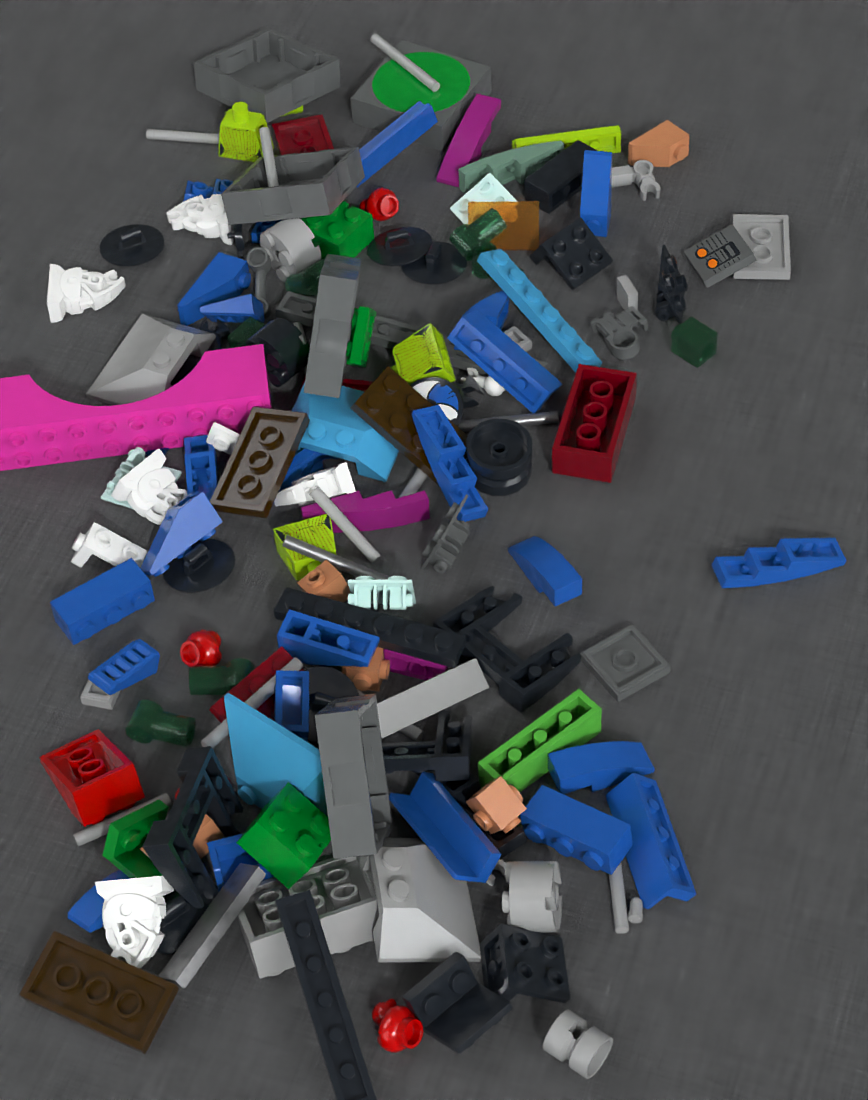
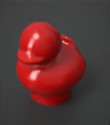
[359,187,399,221]
[180,629,222,671]
[371,999,423,1053]

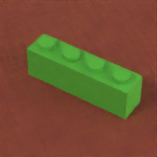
[478,689,602,792]

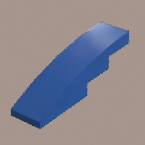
[412,405,488,522]
[184,435,218,501]
[712,538,847,589]

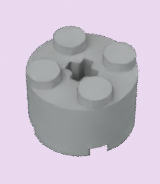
[260,218,321,283]
[502,861,562,933]

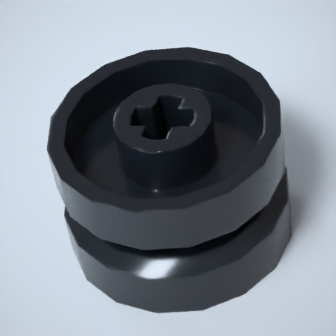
[467,419,532,496]

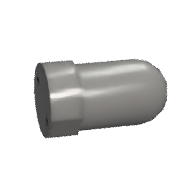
[628,897,643,923]

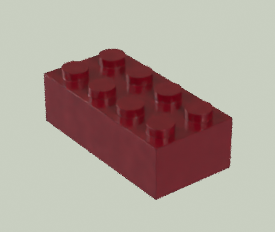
[552,364,637,483]

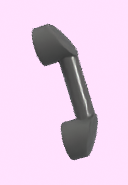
[246,247,271,319]

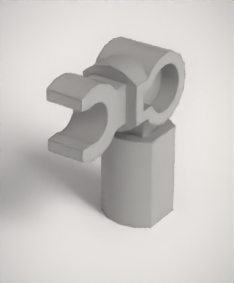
[612,160,660,201]

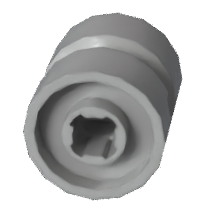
[543,1009,613,1079]

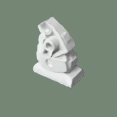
[167,194,235,245]
[47,264,126,323]
[111,448,188,525]
[274,462,356,506]
[95,876,174,968]

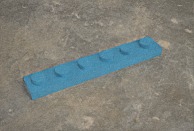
[477,249,602,373]

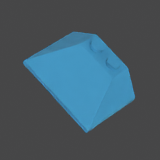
[292,382,399,482]
[224,693,328,817]

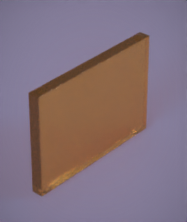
[468,201,539,252]

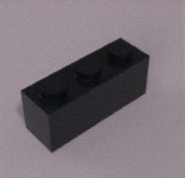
[524,140,597,214]

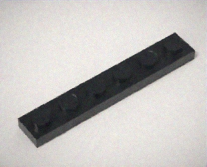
[274,587,466,668]
[275,890,377,1100]

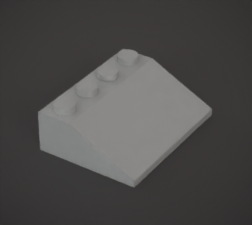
[237,856,380,979]

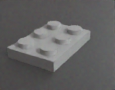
[732,214,791,280]

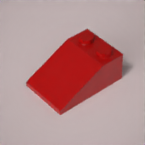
[39,729,145,827]

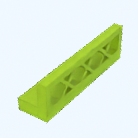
[512,125,621,153]

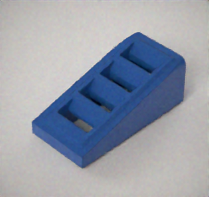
[200,294,265,323]
[88,639,160,695]

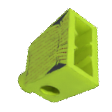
[218,102,274,162]
[383,323,456,385]
[273,514,337,581]

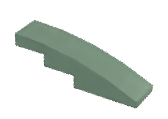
[458,140,564,194]

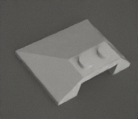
[86,314,216,405]
[360,838,481,962]

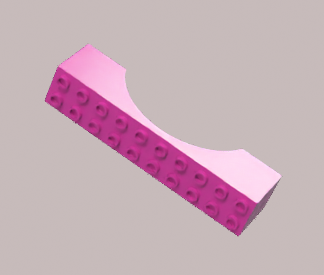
[0,344,273,471]

